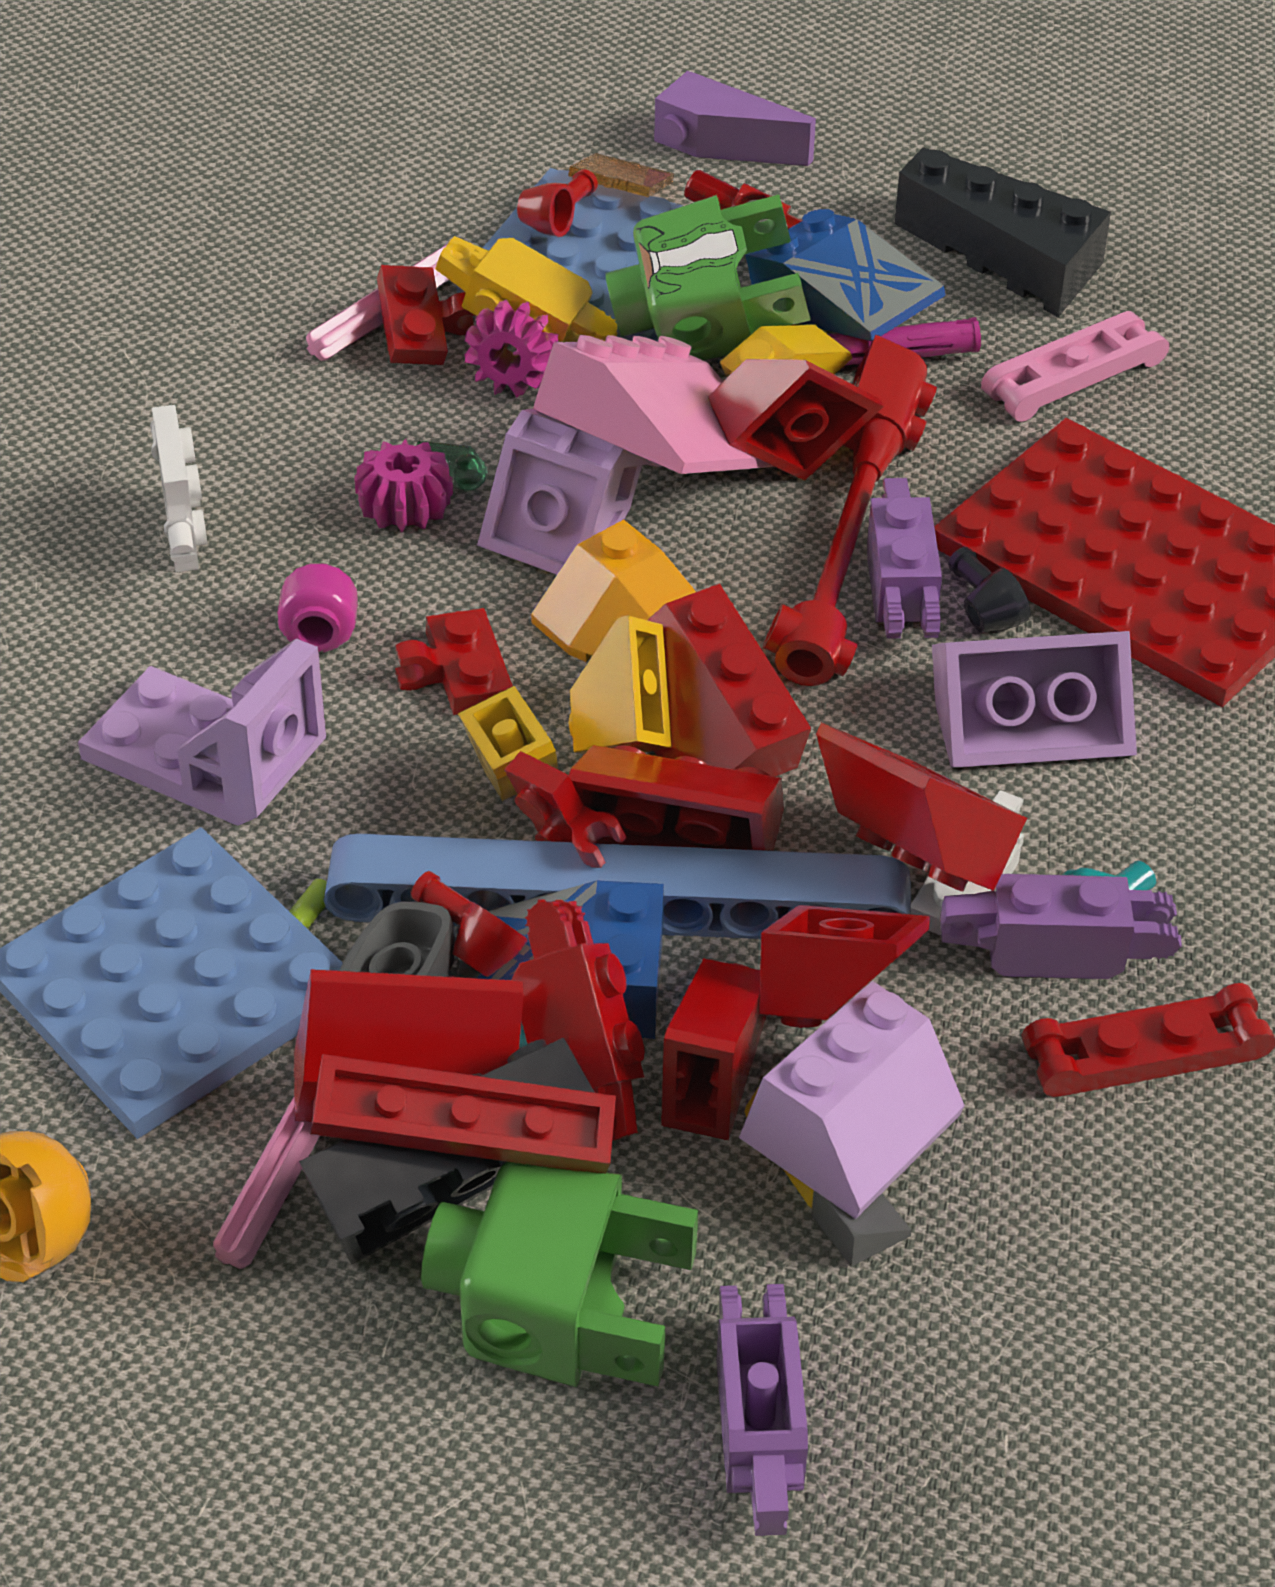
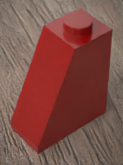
[661,958,767,1141]

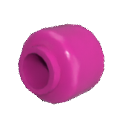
[277,564,358,653]

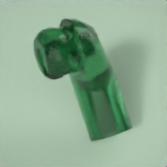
[416,440,487,491]

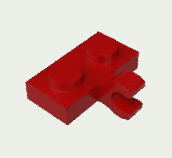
[377,265,476,365]
[395,608,513,716]
[504,751,627,868]

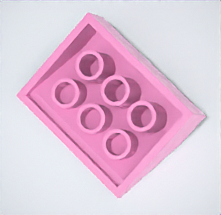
[533,335,775,474]

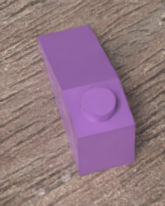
[654,71,816,166]

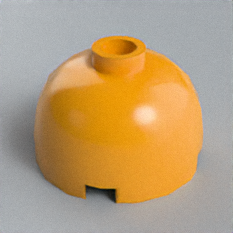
[0,1131,91,1282]

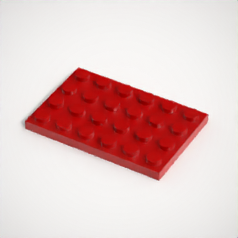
[934,418,1275,708]

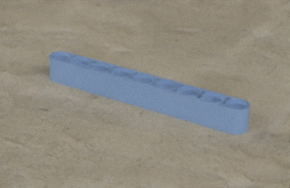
[324,834,911,939]

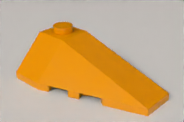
[531,519,696,662]

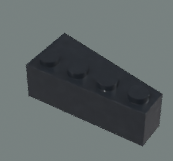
[894,147,1111,317]

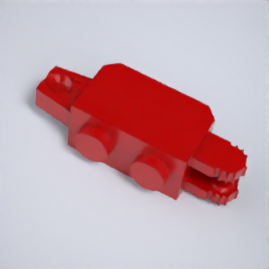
[511,899,645,1142]

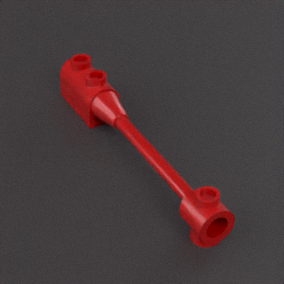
[763,334,937,686]

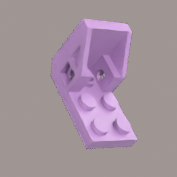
[477,409,662,575]
[78,638,326,826]

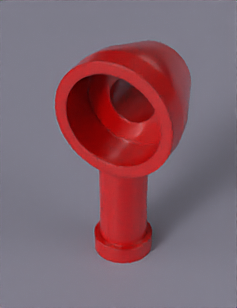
[517,169,598,237]
[411,871,528,977]

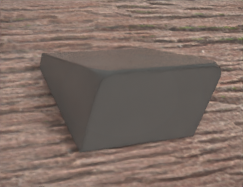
[811,1191,912,1267]

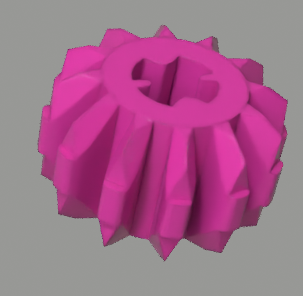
[465,299,558,398]
[354,438,453,533]

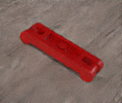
[1021,983,1275,1097]

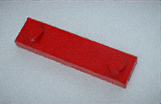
[310,1054,616,1174]

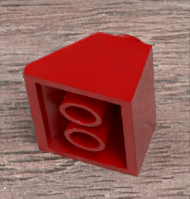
[647,583,811,777]
[816,722,1027,892]
[569,745,784,851]
[294,969,524,1122]

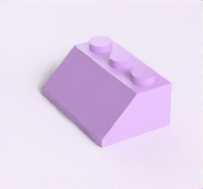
[932,631,1137,768]
[739,981,965,1219]

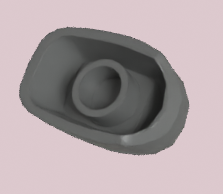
[340,902,457,977]

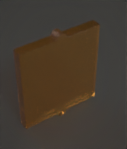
[568,153,674,197]

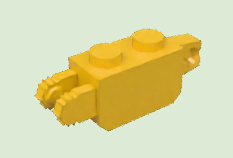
[435,236,618,342]

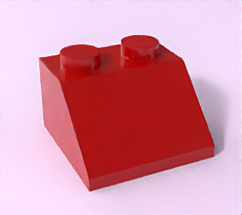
[708,359,884,481]
[759,905,930,1028]

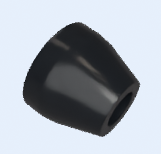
[948,547,1031,633]

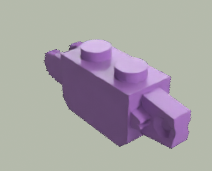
[867,478,942,639]
[940,874,1182,979]
[716,1284,808,1536]

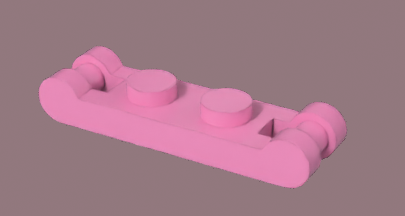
[981,311,1169,422]

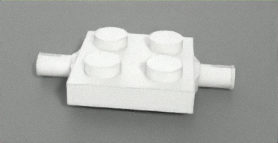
[150,405,207,572]

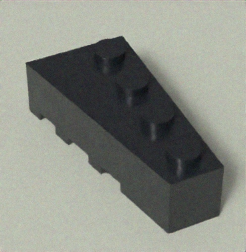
[299,1038,595,1265]

